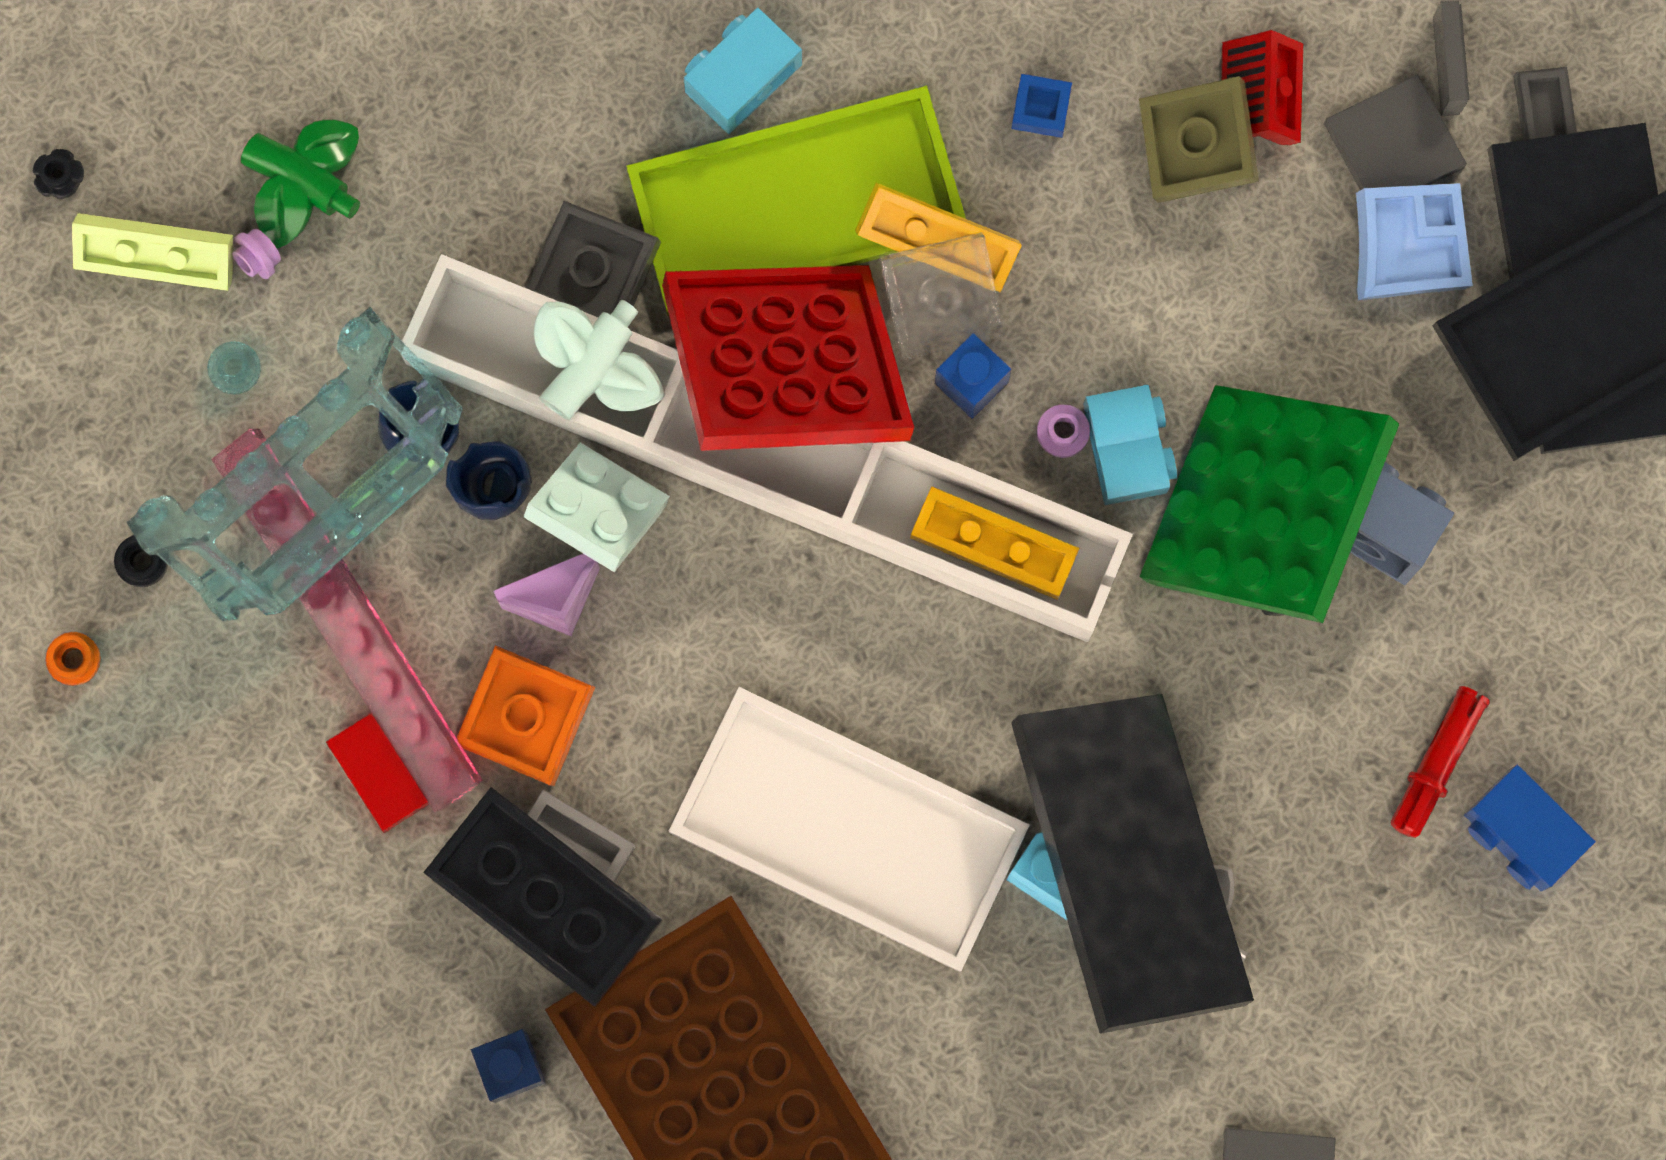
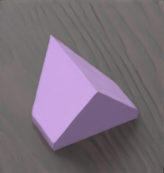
[494,554,600,636]

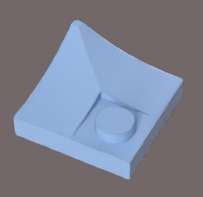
[1356,183,1473,300]

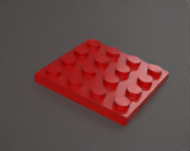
[662,265,914,451]

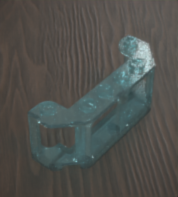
[127,307,463,621]

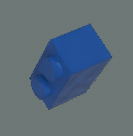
[1464,764,1596,891]

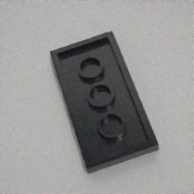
[423,787,663,1007]

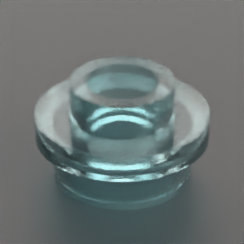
[207,342,261,395]

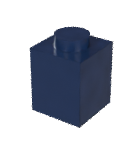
[470,1029,546,1103]

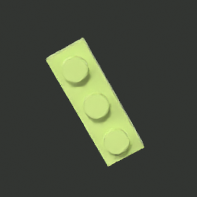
[72,213,233,291]

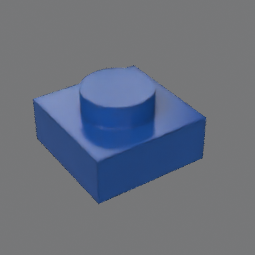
[1011,74,1072,138]

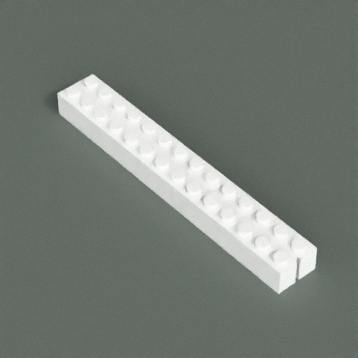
[398,254,1133,642]

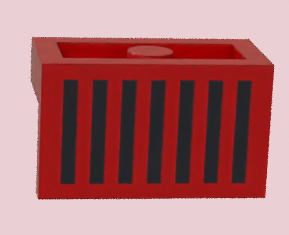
[1221,30,1304,145]

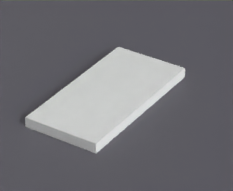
[669,687,1030,972]

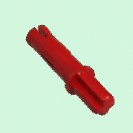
[1391,686,1490,838]

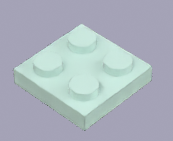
[524,442,670,572]

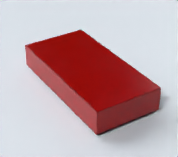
[326,713,430,833]

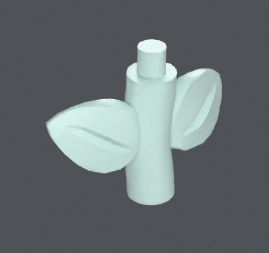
[534,300,665,420]

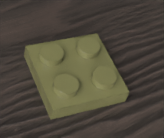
[1139,76,1259,203]

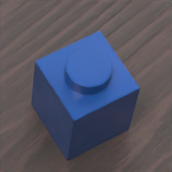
[934,333,1011,419]

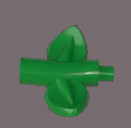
[241,120,360,249]

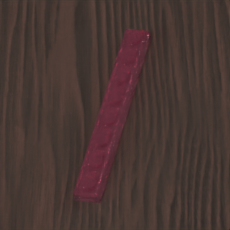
[211,429,483,812]

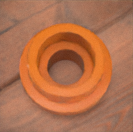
[46,632,101,686]

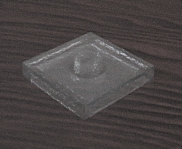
[879,232,1005,360]

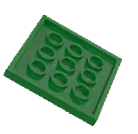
[1139,385,1399,623]

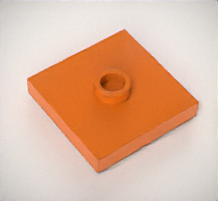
[454,645,595,786]

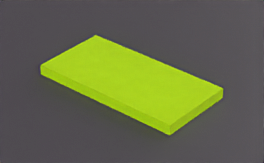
[626,86,966,316]

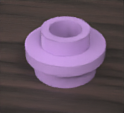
[232,229,281,279]
[1037,405,1090,458]

